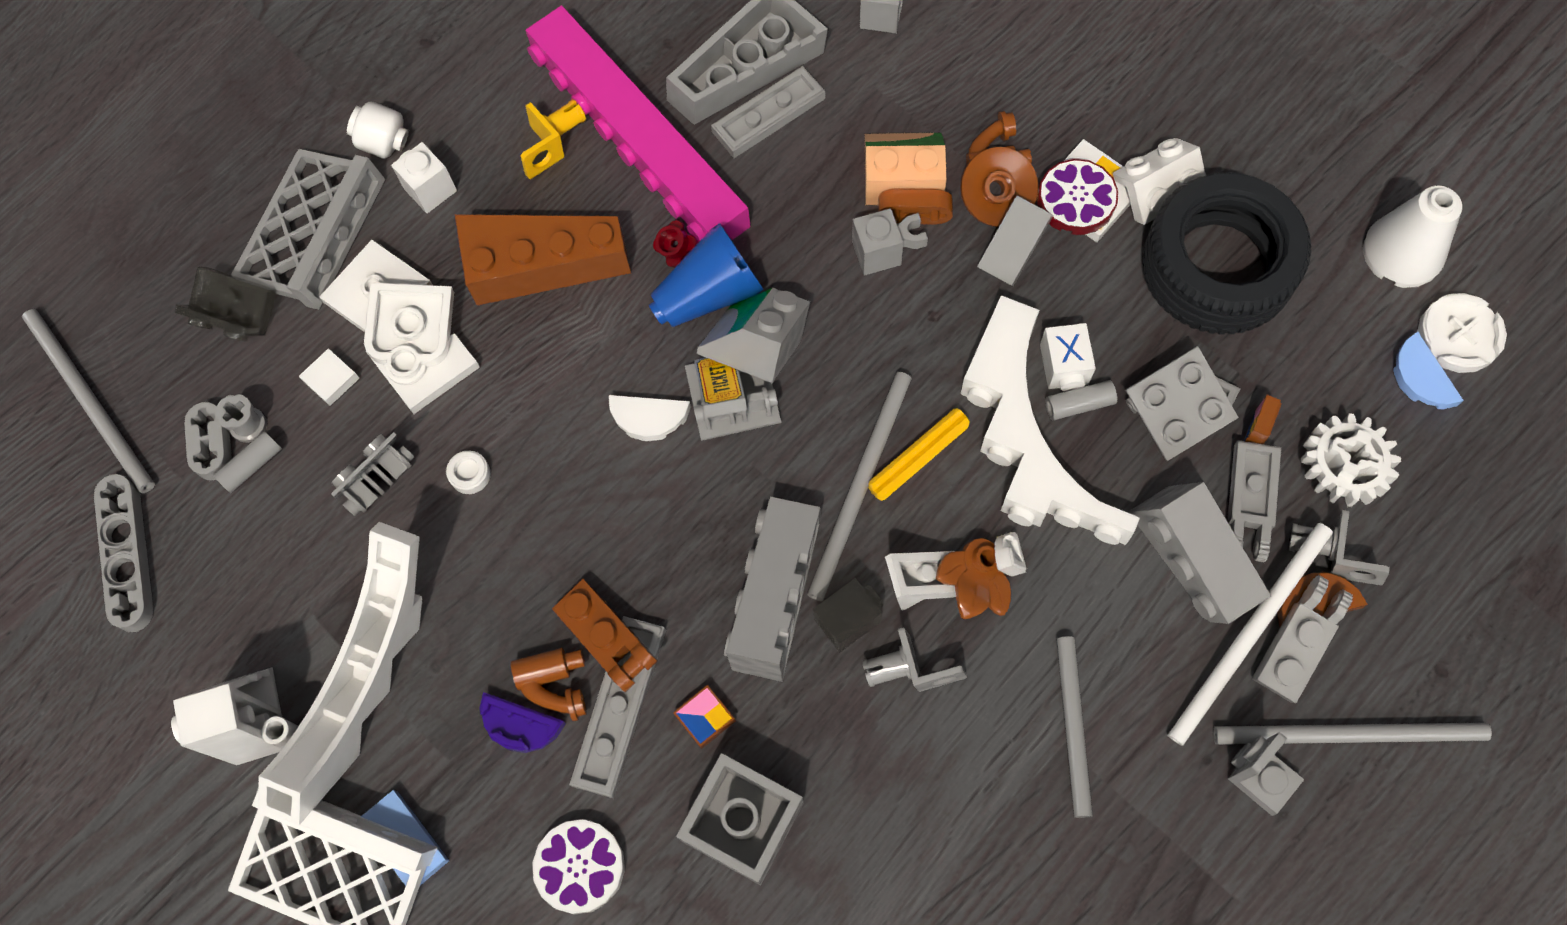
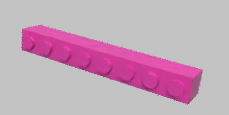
[525,5,750,243]

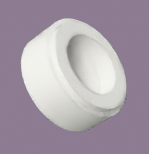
[446,451,491,494]

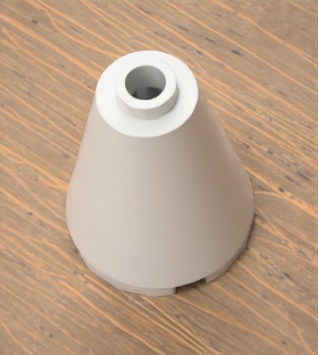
[1362,186,1462,288]

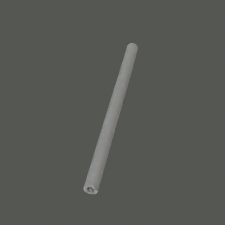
[22,309,155,493]
[807,372,912,601]
[1213,722,1492,745]

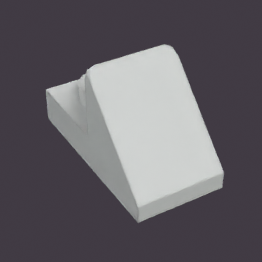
[885,551,956,610]

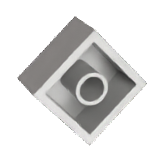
[676,753,804,886]

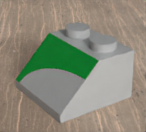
[697,288,810,383]

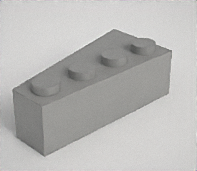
[666,0,828,125]
[724,496,821,682]

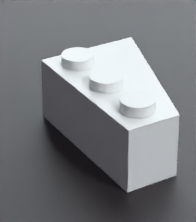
[171,667,282,765]

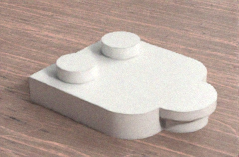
[364,283,454,385]

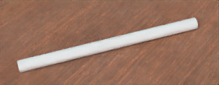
[1168,523,1333,746]

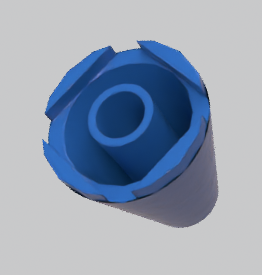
[649,224,764,327]

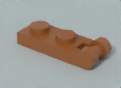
[552,579,658,692]

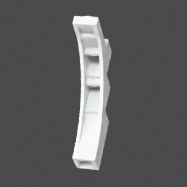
[961,296,1140,545]
[258,522,422,825]

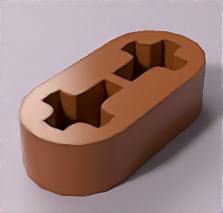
[878,189,953,225]

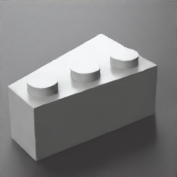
[1128,482,1271,624]

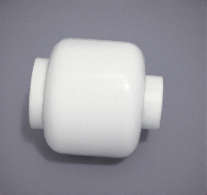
[347,101,409,158]

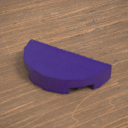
[480,692,566,753]

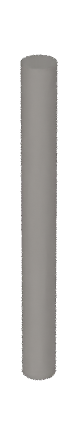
[1057,636,1093,818]

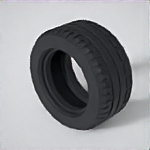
[1142,172,1312,334]

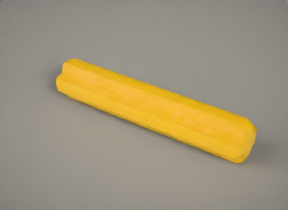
[868,408,970,501]

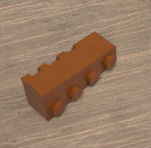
[455,214,631,305]

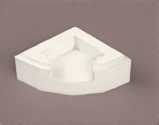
[995,532,1026,576]

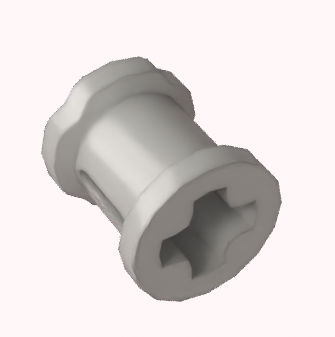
[215,394,267,443]

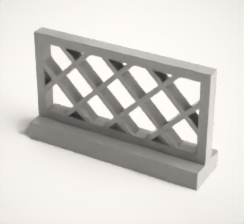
[229,149,385,310]

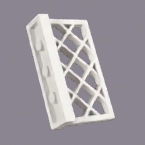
[228,788,439,925]

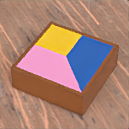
[1244,395,1282,444]
[673,685,736,749]

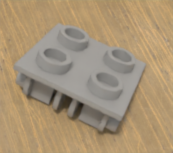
[1125,346,1239,461]
[685,363,781,441]
[331,432,414,516]

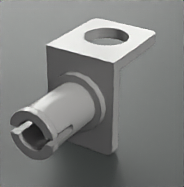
[1289,510,1390,585]
[862,627,967,692]

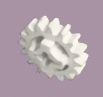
[1301,413,1401,507]

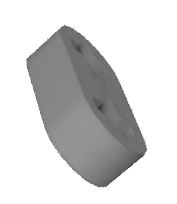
[184,402,232,480]

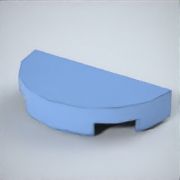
[1394,332,1464,410]

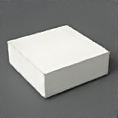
[299,349,359,406]

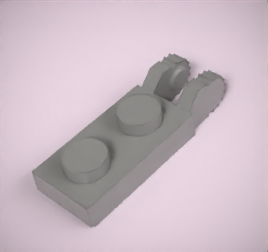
[1227,441,1281,562]
[1252,575,1353,703]

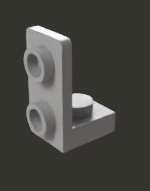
[1228,732,1304,816]

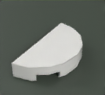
[609,395,691,441]

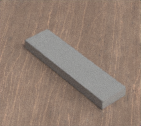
[569,616,666,799]

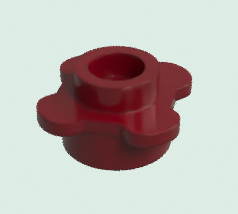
[653,220,697,268]

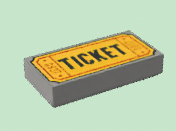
[694,358,747,418]

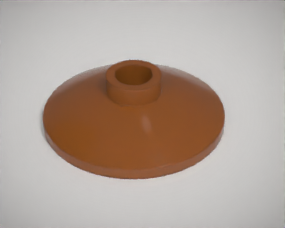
[961,147,1038,227]

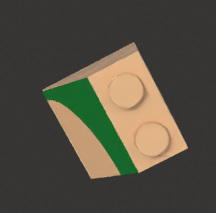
[865,133,946,205]

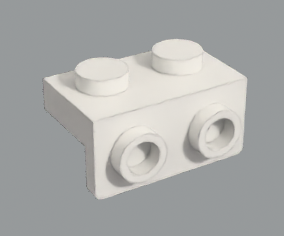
[1113,138,1206,225]

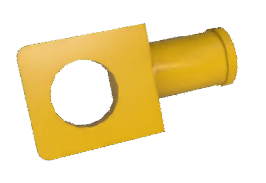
[521,99,586,179]

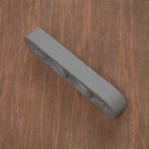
[94,474,153,632]

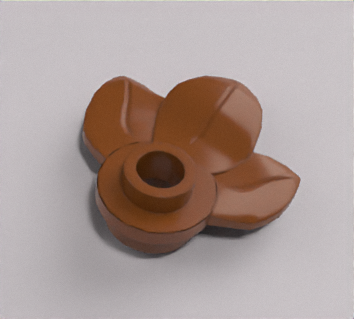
[936,538,1011,619]

